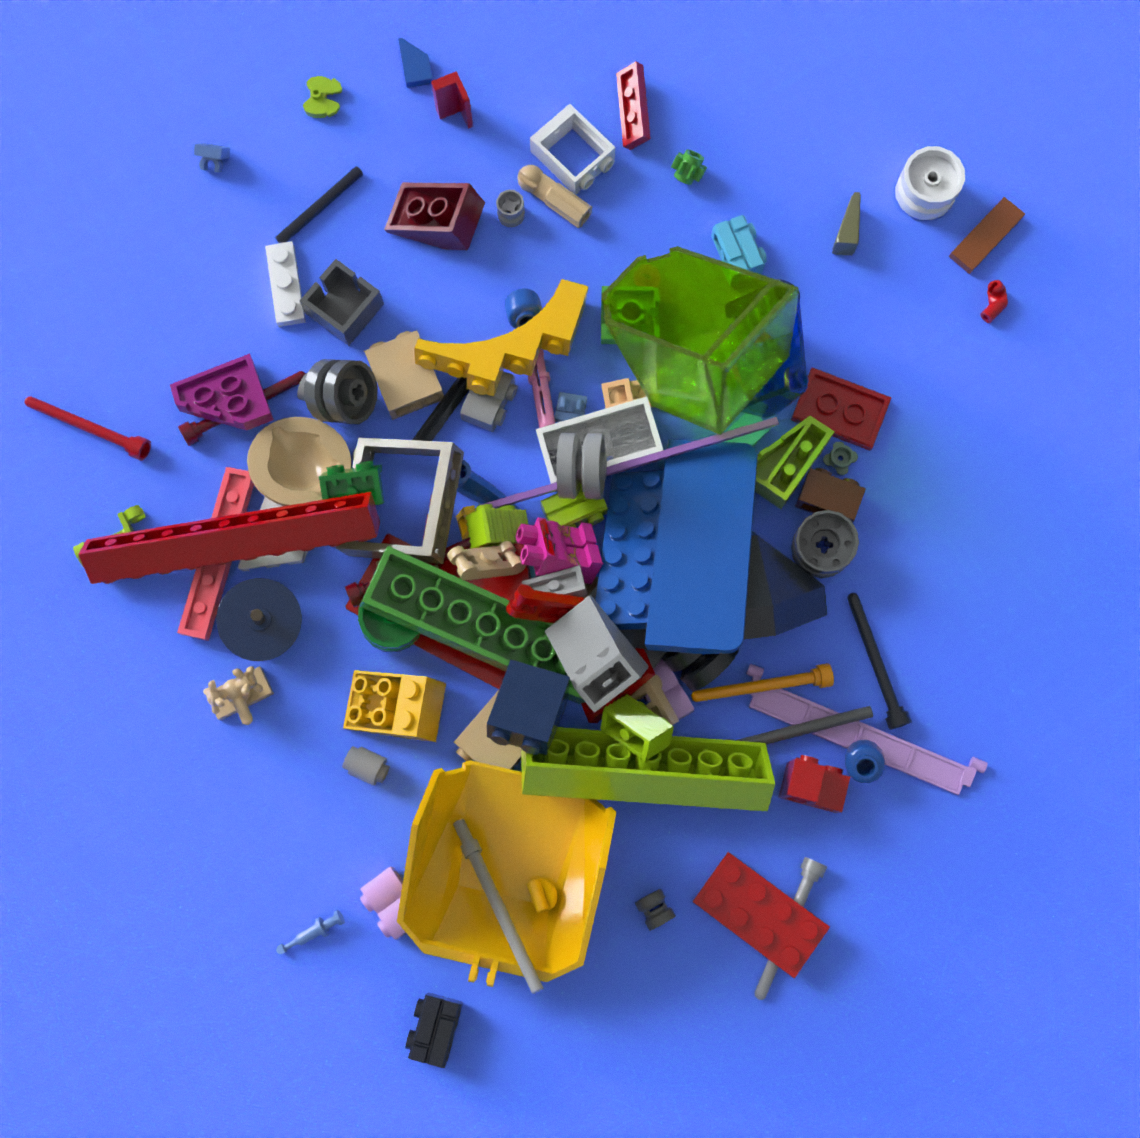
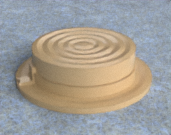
[247,417,351,506]

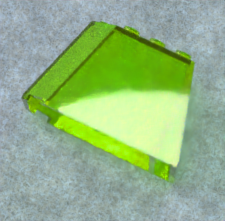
[601,246,799,435]

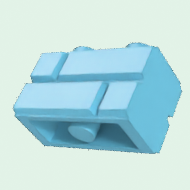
[711,215,767,285]

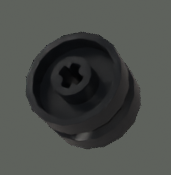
[662,649,739,692]

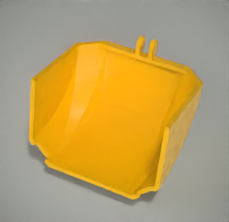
[397,760,616,987]

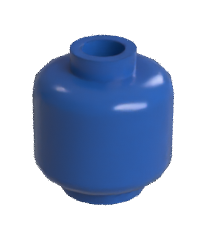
[504,288,542,329]
[845,740,885,783]

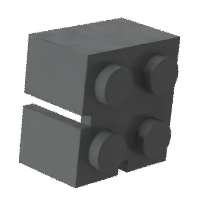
[300,259,384,346]

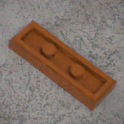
[949,197,1025,274]

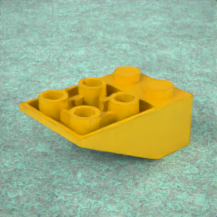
[343,670,446,742]

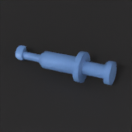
[276,910,345,954]

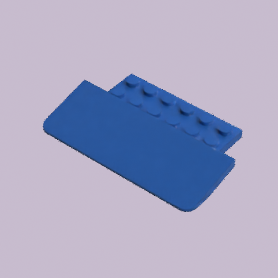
[595,439,758,654]

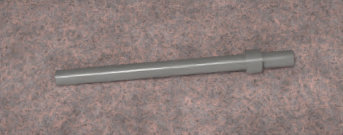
[453,819,544,994]

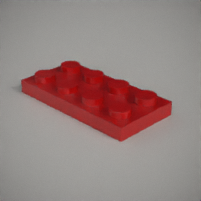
[692,852,830,979]

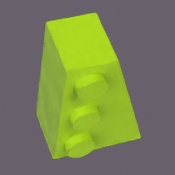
[755,416,835,510]

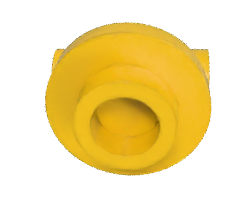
[526,879,557,914]

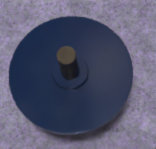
[216,578,302,661]

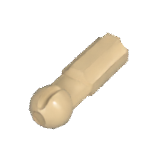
[517,165,593,228]

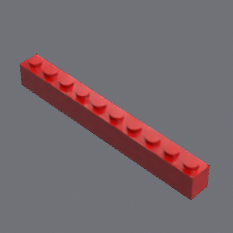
[78,492,380,584]

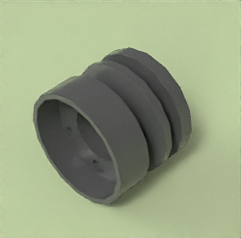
[791,510,859,579]

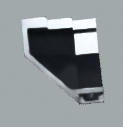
[744,531,827,640]

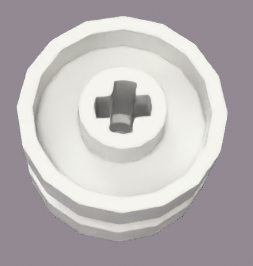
[895,146,965,220]

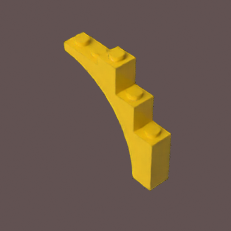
[414,279,589,396]

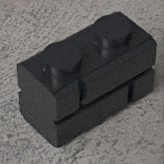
[405,992,463,1068]

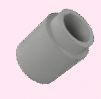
[342,746,390,786]

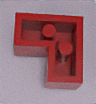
[778,755,850,814]

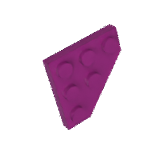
[170,353,274,431]

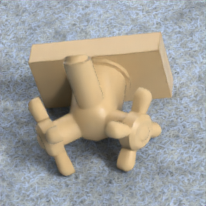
[203,666,274,725]

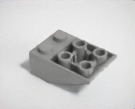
[545,594,649,712]

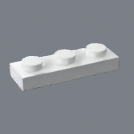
[265,241,306,327]

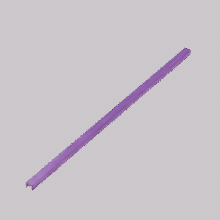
[481,417,779,509]

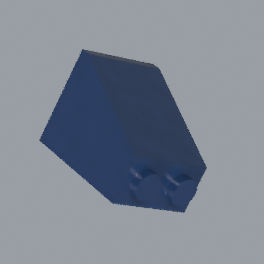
[487,659,570,755]

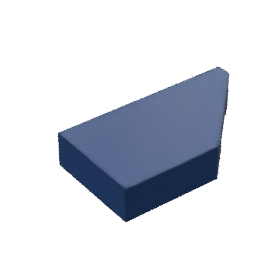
[398,38,433,88]

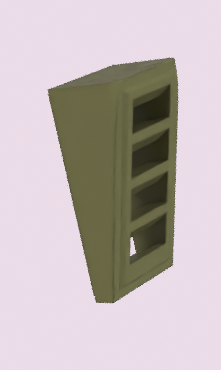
[832,192,861,256]

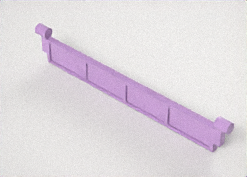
[746,663,988,795]

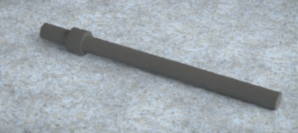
[725,706,873,745]

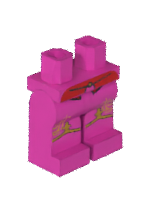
[515,517,603,584]

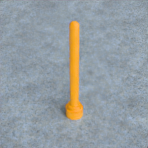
[691,663,834,702]

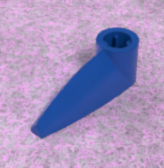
[457,460,520,510]

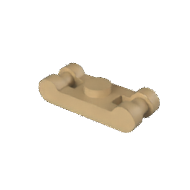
[447,541,526,580]

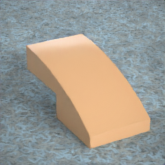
[601,376,664,408]

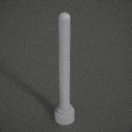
[755,857,827,1000]

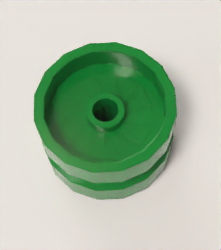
[358,605,421,652]

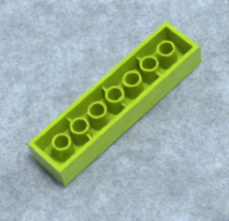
[521,727,775,812]

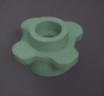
[823,442,858,475]

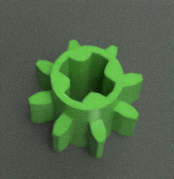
[671,149,707,185]

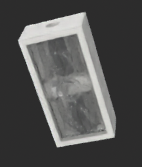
[536,397,664,484]

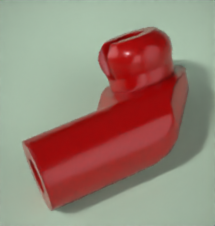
[980,280,1008,323]

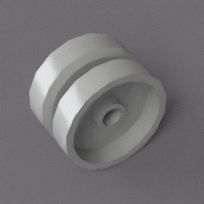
[556,433,607,499]

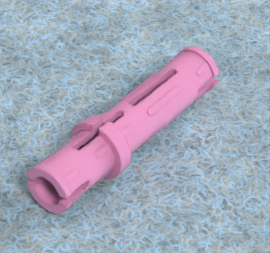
[528,349,555,428]

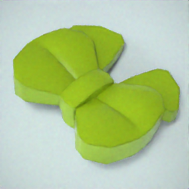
[303,76,343,118]

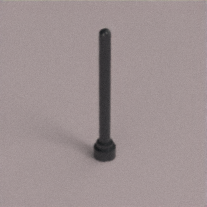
[847,593,912,730]

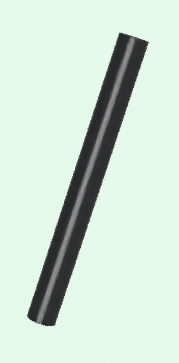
[275,166,363,243]

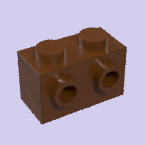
[795,468,866,523]

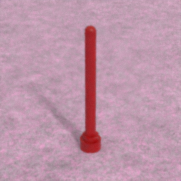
[24,396,151,461]

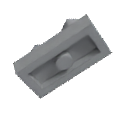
[522,565,588,597]

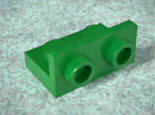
[319,461,385,505]

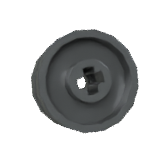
[304,359,378,424]

